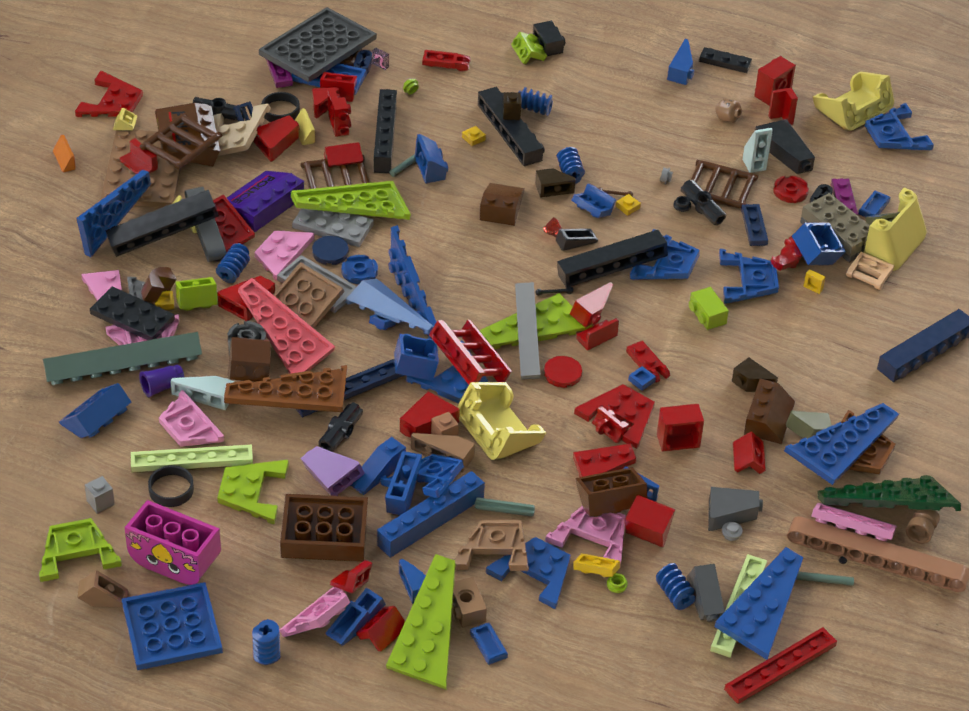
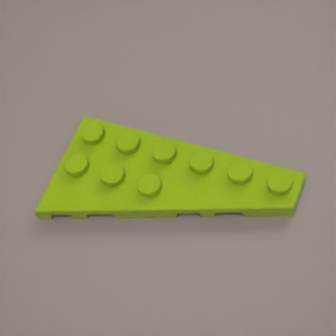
[291,181,411,220]
[386,554,456,690]

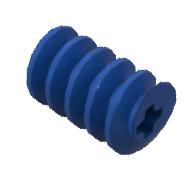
[518,87,553,116]
[556,147,585,184]
[216,243,250,283]
[656,563,696,610]
[252,619,281,665]

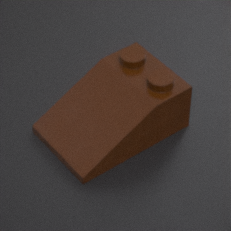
[480,183,525,226]

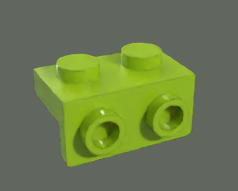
[511,31,547,64]

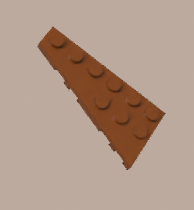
[224,365,347,412]

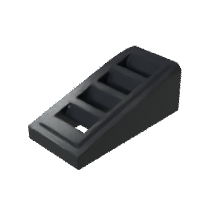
[556,229,598,250]

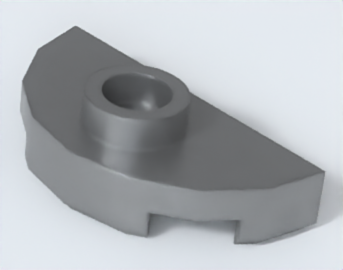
[127,277,145,300]

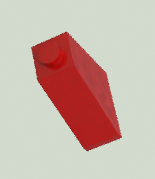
[253,115,300,162]
[217,275,275,321]
[399,391,460,438]

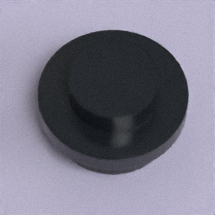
[673,196,691,212]

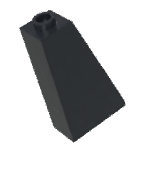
[755,119,815,174]

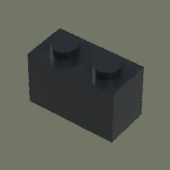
[533,20,566,56]

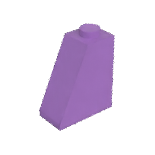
[301,446,365,496]

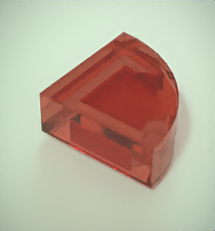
[544,217,562,237]

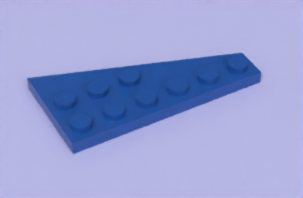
[388,225,436,339]

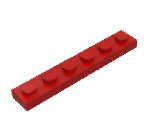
[724,627,837,704]

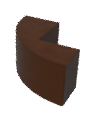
[141,267,177,302]

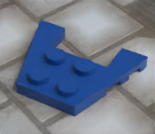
[865,103,934,150]
[630,229,700,280]
[719,249,779,304]
[406,340,488,403]
[379,454,464,498]
[486,537,571,609]

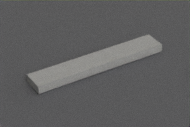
[515,282,540,380]

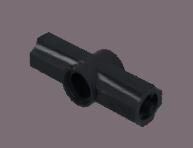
[193,97,246,121]
[681,180,726,226]
[318,402,363,452]

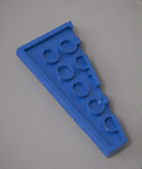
[76,170,151,257]
[784,403,899,485]
[715,547,803,660]

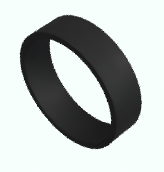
[261,92,300,122]
[148,465,194,507]

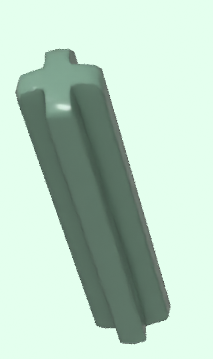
[475,498,535,516]

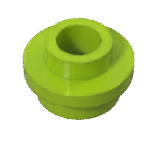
[403,79,419,95]
[607,573,628,593]

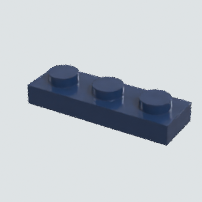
[741,204,768,246]

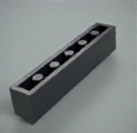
[478,86,545,166]
[374,89,397,174]
[105,190,219,257]
[557,230,668,288]

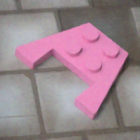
[545,506,625,569]

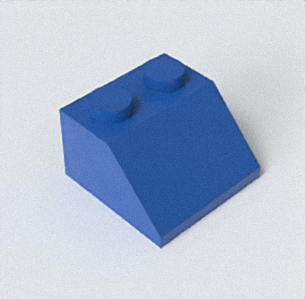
[414,134,449,184]

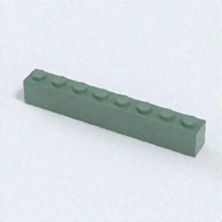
[43,332,202,385]

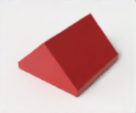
[625,495,676,547]

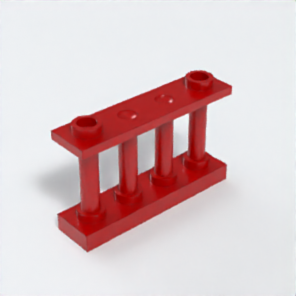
[429,320,512,384]

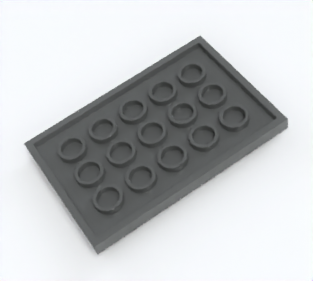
[259,7,377,82]

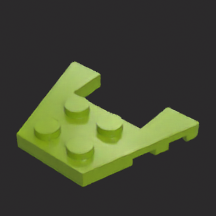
[217,460,289,524]
[39,518,122,582]

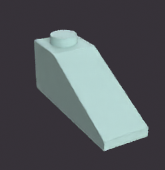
[742,128,773,173]
[171,376,234,410]

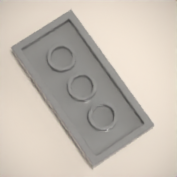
[292,209,373,247]
[277,255,356,313]

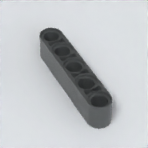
[185,187,226,262]

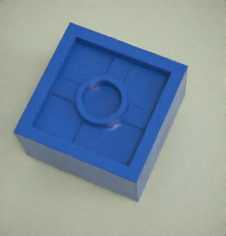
[792,223,846,265]
[394,334,439,381]

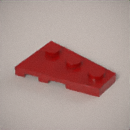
[213,194,255,253]
[573,443,636,477]

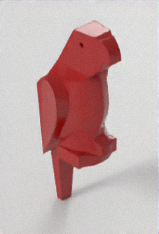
[770,236,802,271]

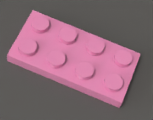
[811,503,897,541]

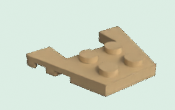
[213,103,271,156]

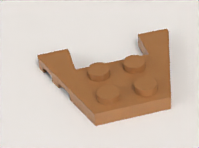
[452,520,529,571]

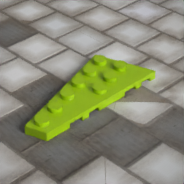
[479,293,592,350]

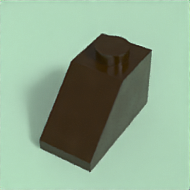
[502,92,521,120]
[535,168,576,198]
[732,357,778,392]

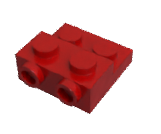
[328,87,351,137]

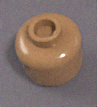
[715,99,742,123]

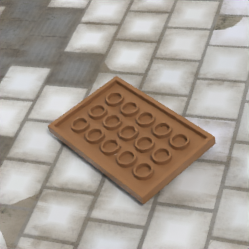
[101,130,181,208]

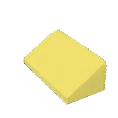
[113,108,138,130]
[295,108,315,145]

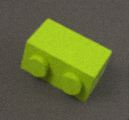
[175,277,218,311]
[689,287,729,330]

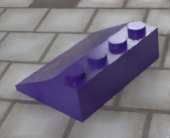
[227,171,304,233]

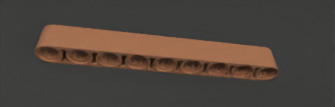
[787,516,969,592]

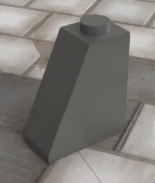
[708,487,763,531]
[686,564,725,622]

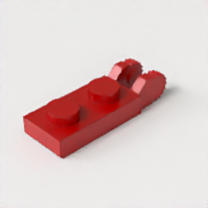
[422,50,471,71]
[626,340,671,383]

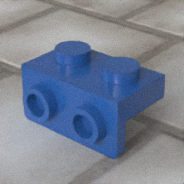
[571,184,616,218]

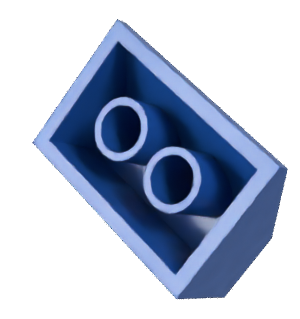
[59,383,132,438]

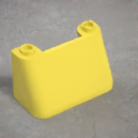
[813,72,894,130]
[864,188,927,271]
[458,382,546,460]

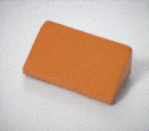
[53,135,76,172]

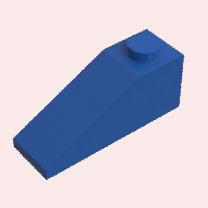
[667,38,695,85]
[350,437,406,495]
[385,451,422,515]

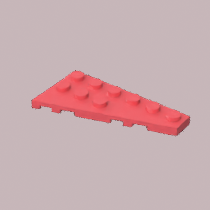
[238,278,335,374]

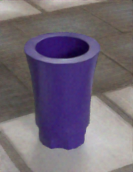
[139,364,185,398]

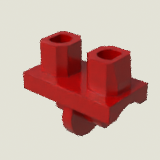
[592,406,629,443]

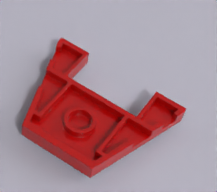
[75,71,143,117]
[574,384,655,449]

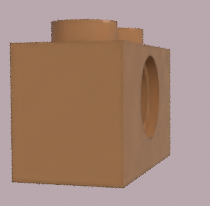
[453,577,487,628]

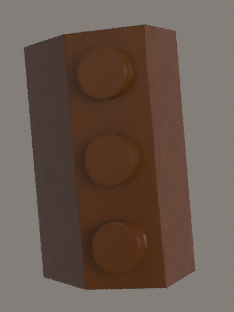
[744,379,795,444]
[575,467,647,517]

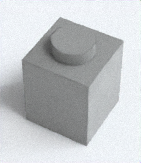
[85,476,115,513]

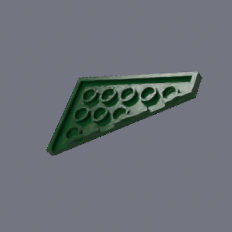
[817,475,961,511]

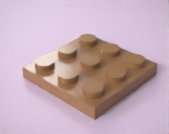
[273,262,345,328]

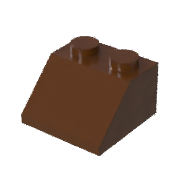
[227,337,270,382]

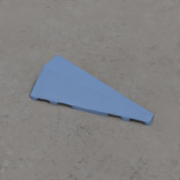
[345,279,434,334]

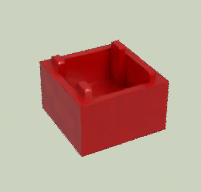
[754,56,796,106]
[657,404,704,452]

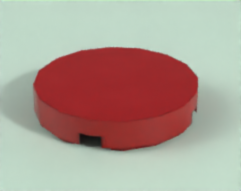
[773,175,809,203]
[544,356,582,388]

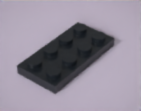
[90,286,175,340]

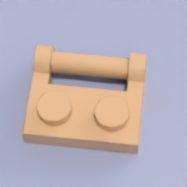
[846,252,894,290]

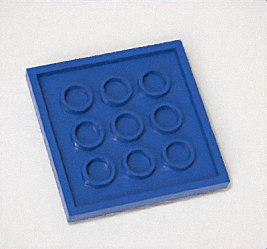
[121,582,223,670]

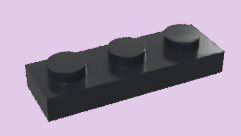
[699,47,752,73]

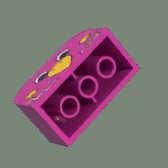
[124,500,221,585]

